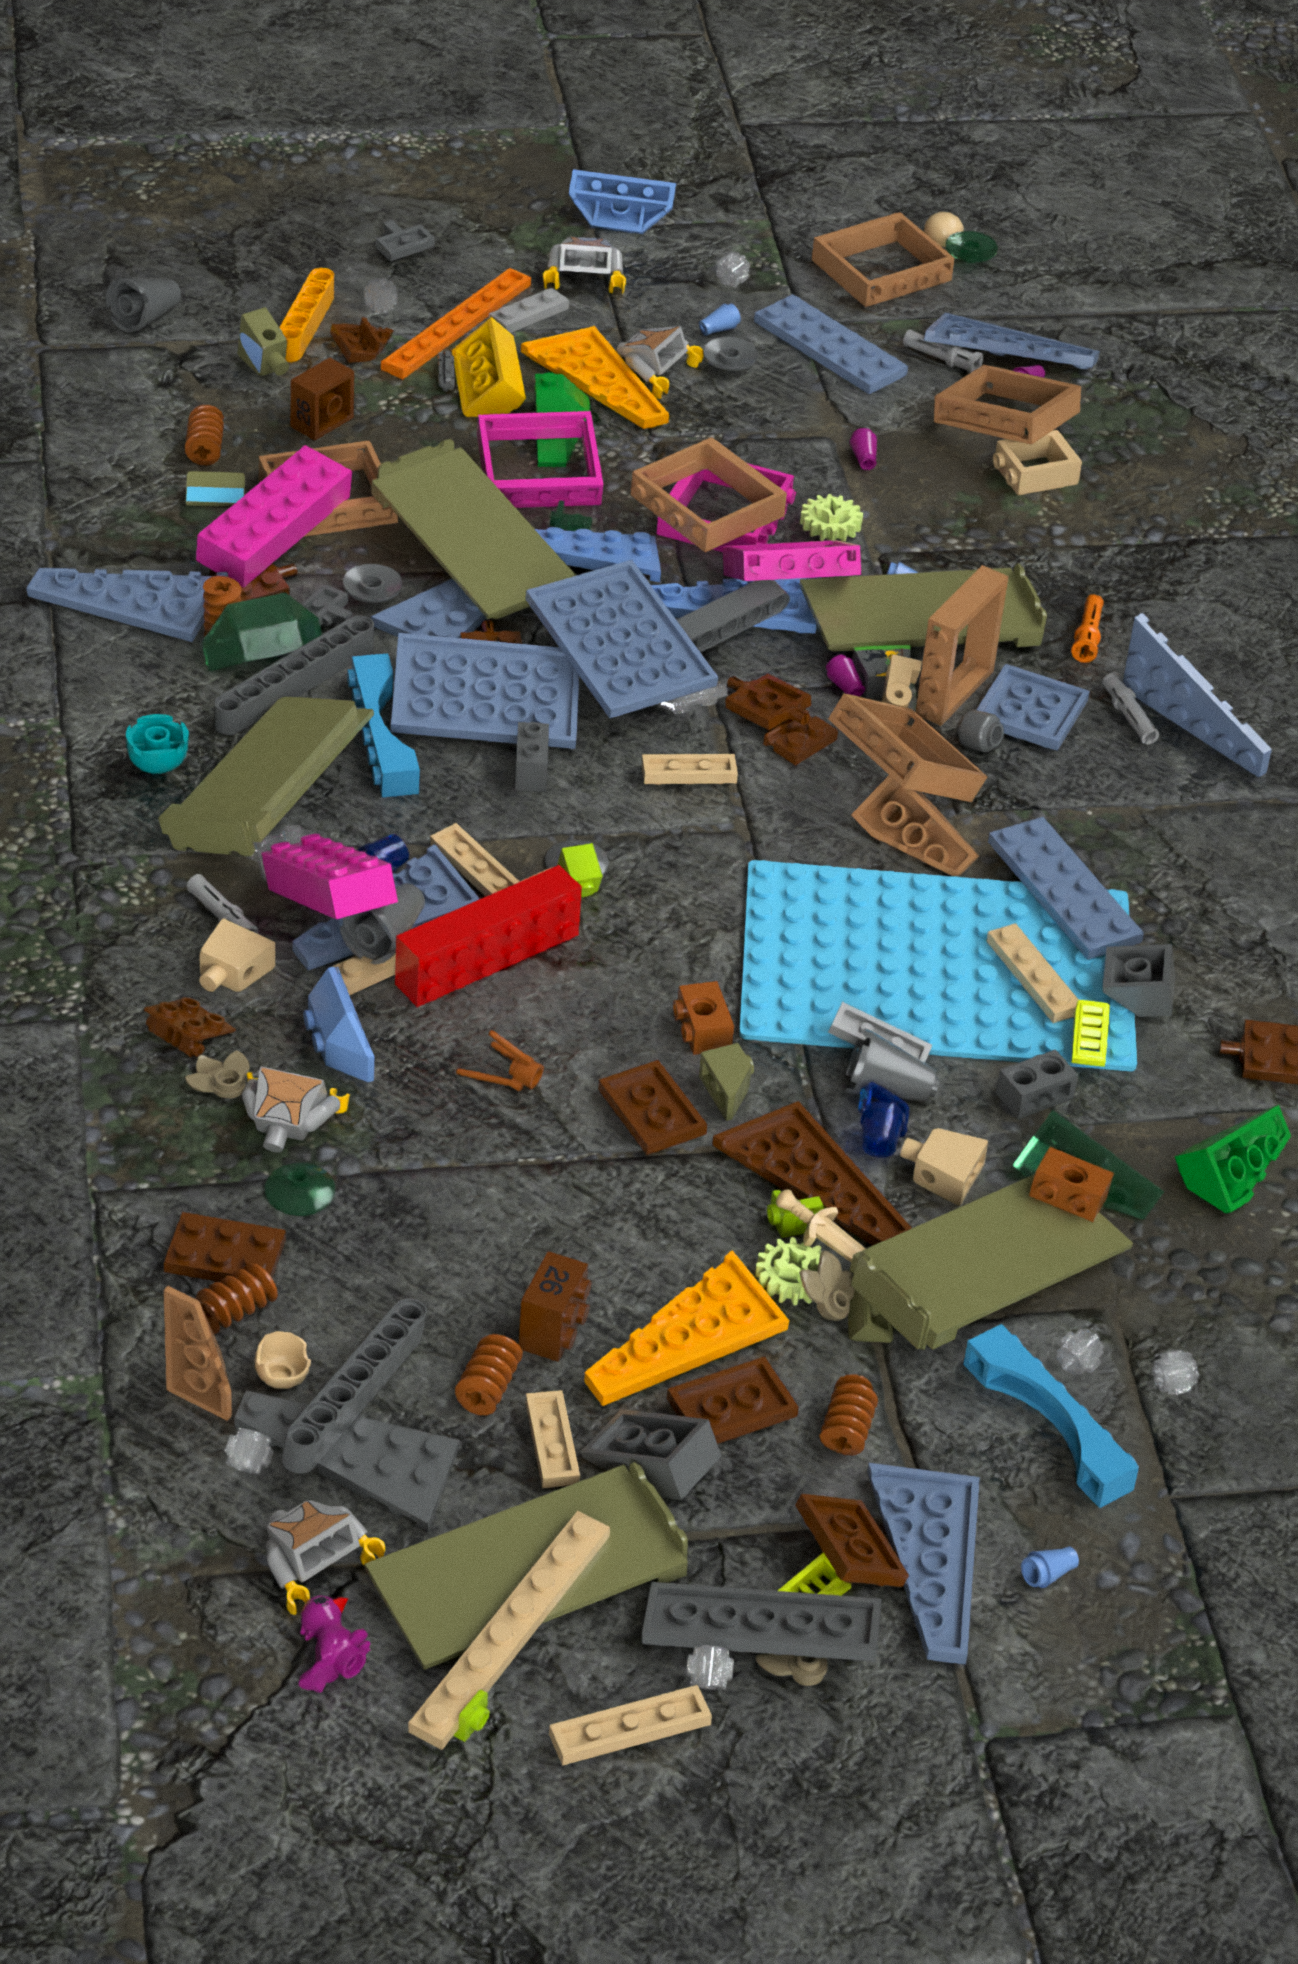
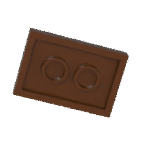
[598,1060,708,1155]
[164,1212,286,1282]
[667,1356,799,1444]
[795,1493,909,1587]

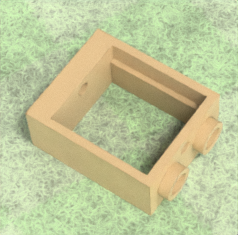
[993,430,1082,495]

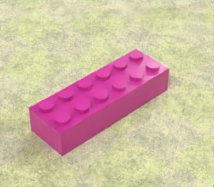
[196,445,352,588]
[261,834,398,920]

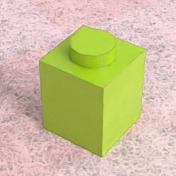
[557,843,603,897]

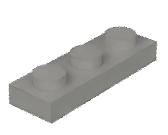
[489,288,569,333]
[828,1002,932,1063]

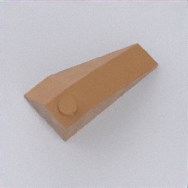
[851,775,979,877]
[164,1286,232,1421]

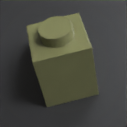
[699,1043,754,1121]

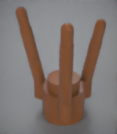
[456,1030,544,1092]

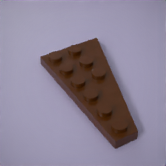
[712,1101,912,1246]

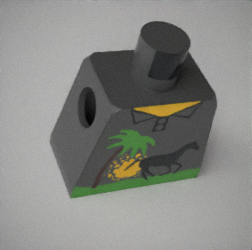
[852,645,911,700]

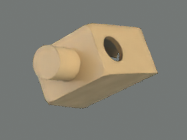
[199,918,275,992]
[900,1128,988,1206]

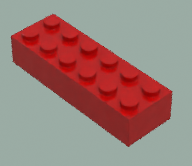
[395,865,582,1007]

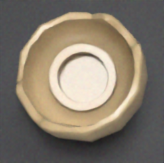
[924,212,964,247]
[255,1331,311,1389]

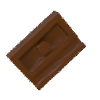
[763,709,838,766]

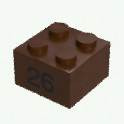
[290,357,354,440]
[518,1251,592,1362]

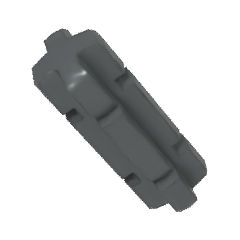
[438,350,455,392]

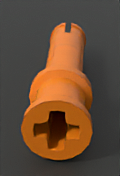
[1071,594,1104,663]

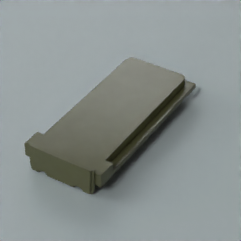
[371,439,576,619]
[799,563,1047,652]
[158,697,374,856]
[850,1174,1133,1350]
[365,1462,688,1670]

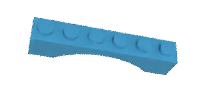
[347,653,420,797]
[963,1324,1139,1508]

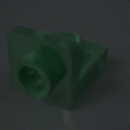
[550,500,593,531]

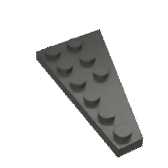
[234,1390,459,1533]

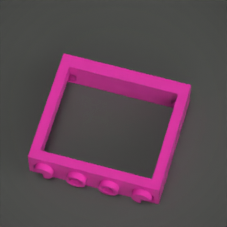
[477,411,603,508]
[657,463,796,552]
[723,540,861,581]

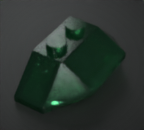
[202,592,322,671]

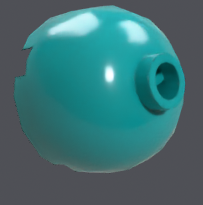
[126,714,189,774]

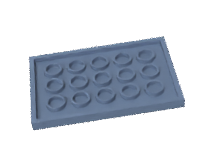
[525,560,718,718]
[390,633,579,749]

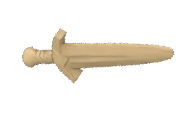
[776,1190,866,1262]

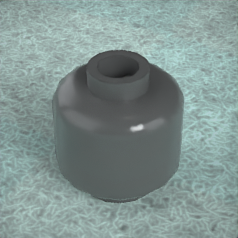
[956,710,1004,752]

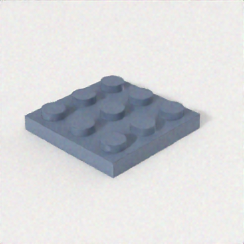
[976,664,1090,751]

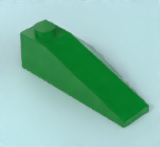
[534,373,590,467]
[1175,1105,1291,1214]

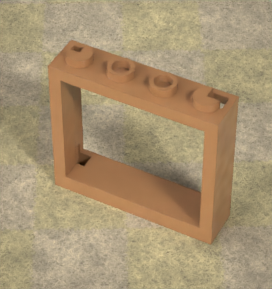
[812,212,955,307]
[934,365,1081,445]
[631,437,787,552]
[259,440,398,537]
[916,565,1009,726]
[828,693,987,802]

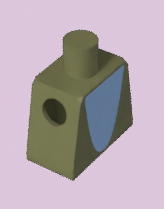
[237,307,290,376]

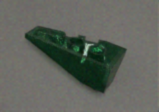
[1012,1110,1165,1219]

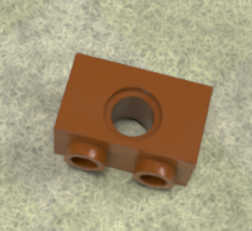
[673,981,734,1055]
[1029,1147,1114,1222]

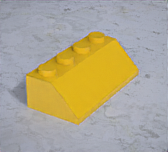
[451,317,526,417]

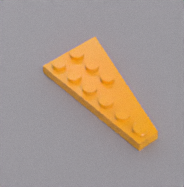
[521,326,669,429]
[584,1250,789,1406]

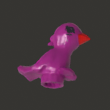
[298,1595,371,1693]

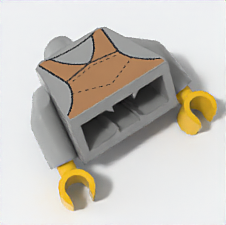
[543,237,626,294]
[617,326,704,399]
[242,1066,350,1153]
[266,1500,385,1615]

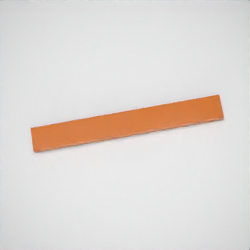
[381,268,531,380]

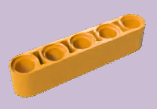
[279,268,334,362]

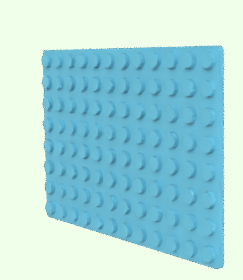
[739,860,1137,1071]

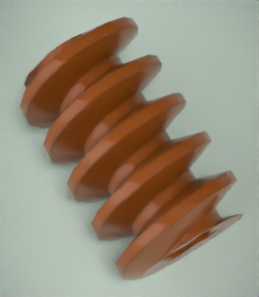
[185,405,224,466]
[203,576,242,645]
[195,1263,278,1334]
[455,1334,523,1415]
[819,1374,878,1456]

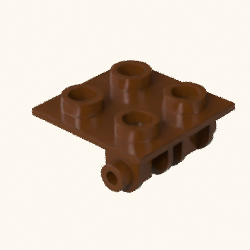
[144,997,236,1057]

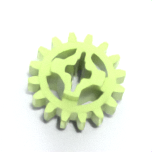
[800,494,863,541]
[755,1237,822,1305]

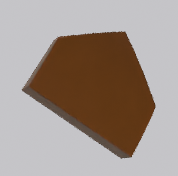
[330,317,394,362]

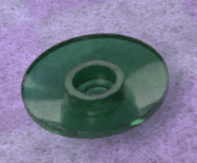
[945,231,998,263]
[265,1163,335,1216]

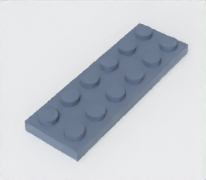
[754,294,908,394]
[988,817,1144,960]

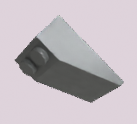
[580,1409,721,1500]

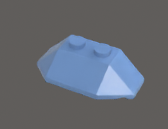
[569,170,676,234]
[303,967,374,1082]

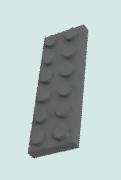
[642,1582,882,1661]

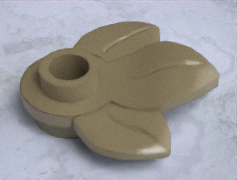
[185,1050,250,1098]
[799,1251,855,1321]
[756,1653,828,1686]

